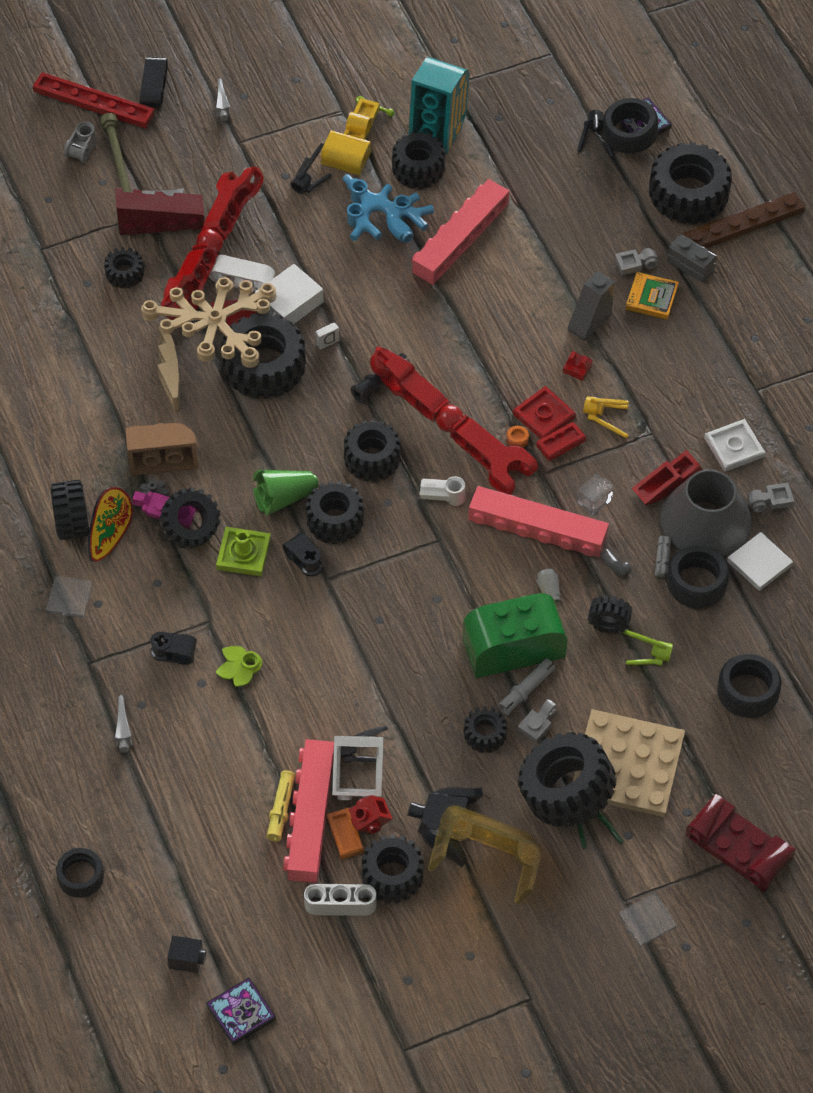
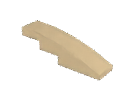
[157,326,180,411]

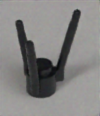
[577,110,614,157]
[290,143,332,194]
[341,726,388,763]

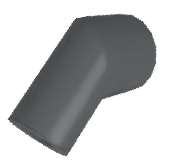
[600,549,631,577]

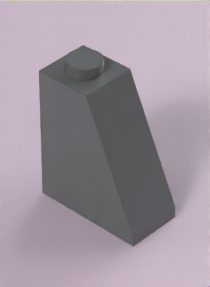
[567,271,615,341]

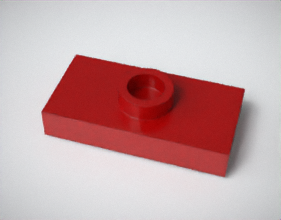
[536,421,586,461]

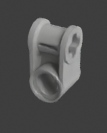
[64,121,97,163]

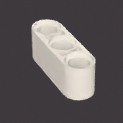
[209,255,275,292]
[304,884,376,916]

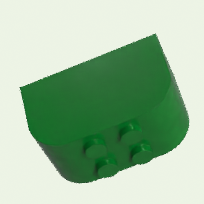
[463,593,568,679]

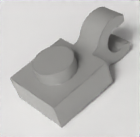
[518,699,556,743]

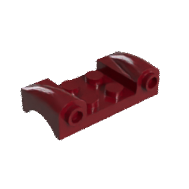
[685,793,796,892]

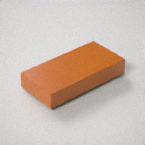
[326,808,364,860]

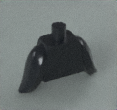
[407,787,483,868]

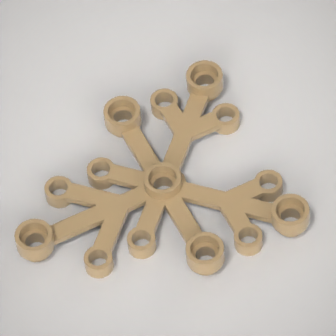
[141,277,277,368]

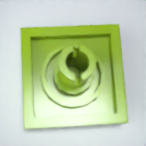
[216,527,271,577]

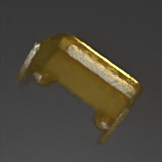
[428,805,541,904]

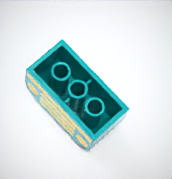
[408,57,470,155]

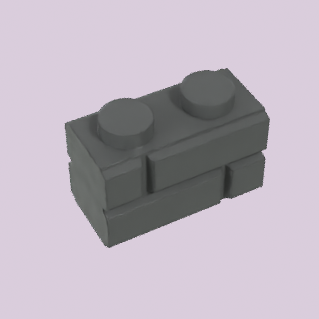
[667,234,717,283]

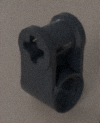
[282,532,322,577]
[151,631,197,665]

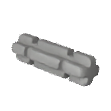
[655,535,671,578]

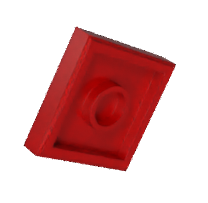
[513,386,576,439]

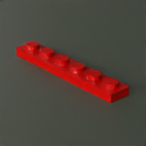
[32,72,155,129]

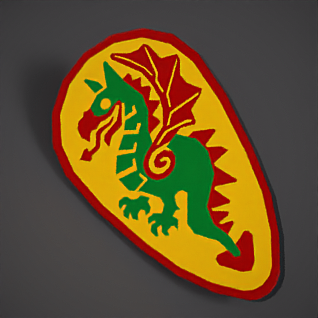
[88,487,133,562]

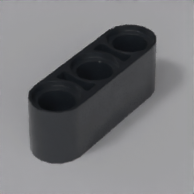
[140,57,168,108]

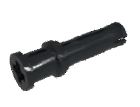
[350,353,410,403]

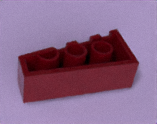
[115,188,205,235]

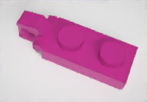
[132,491,197,529]

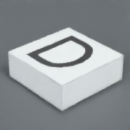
[316,323,339,350]

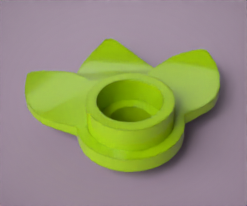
[216,646,262,687]

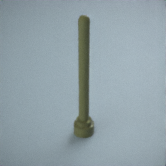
[100,113,131,192]

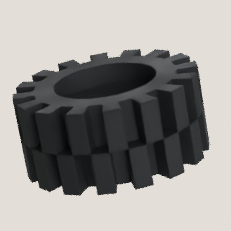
[104,247,144,288]
[588,595,632,634]
[464,706,507,753]

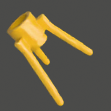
[583,396,629,438]

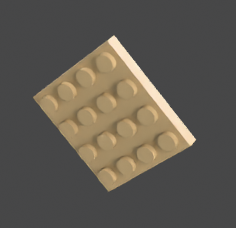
[573,709,685,818]

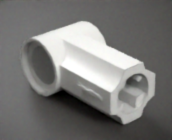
[420,476,466,506]

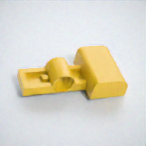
[321,98,380,175]

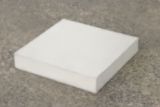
[704,419,765,472]
[727,532,793,591]

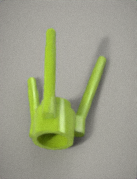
[621,630,673,666]

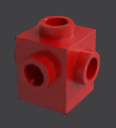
[349,795,393,834]

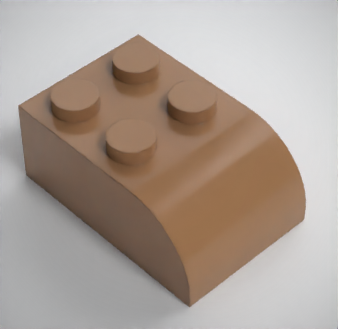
[125,423,199,476]

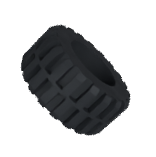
[649,142,732,224]
[220,313,306,399]
[518,732,616,827]

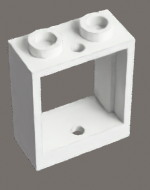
[332,736,384,800]

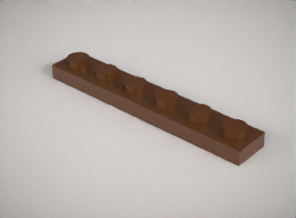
[682,192,805,249]

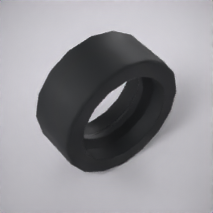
[56,847,104,898]

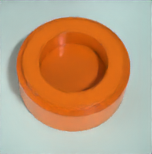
[506,426,529,448]

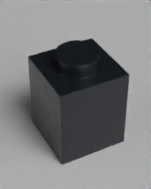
[167,935,207,973]

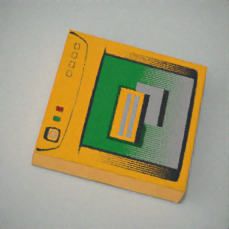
[625,272,679,320]

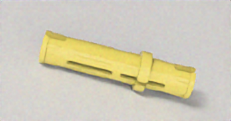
[266,770,296,842]

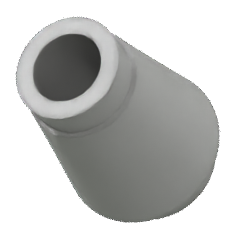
[536,569,561,604]

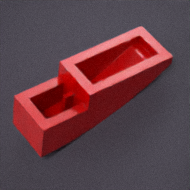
[632,450,702,506]

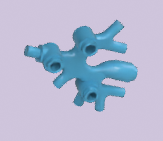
[342,174,434,243]

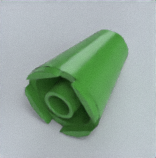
[253,470,319,515]

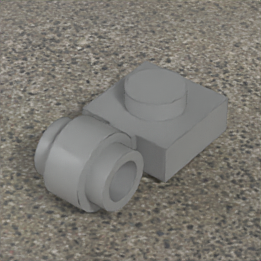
[615,248,659,276]
[747,483,794,512]

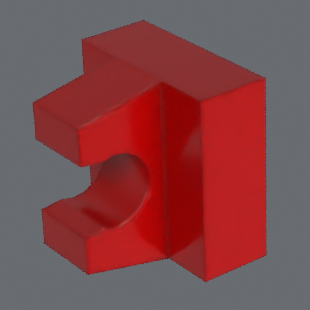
[563,351,593,381]

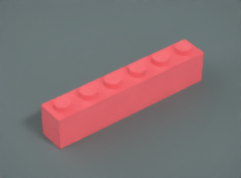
[411,179,510,285]
[468,486,609,558]
[283,739,334,883]

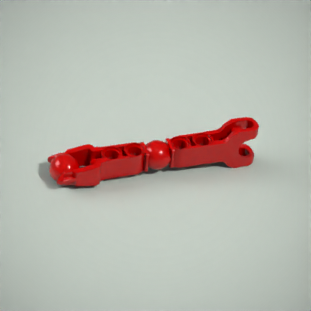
[161,166,264,327]
[370,346,538,495]

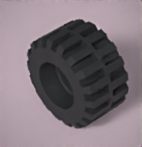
[392,132,445,189]
[344,420,400,482]
[50,479,89,540]
[306,481,364,544]
[159,487,221,549]
[362,835,424,903]

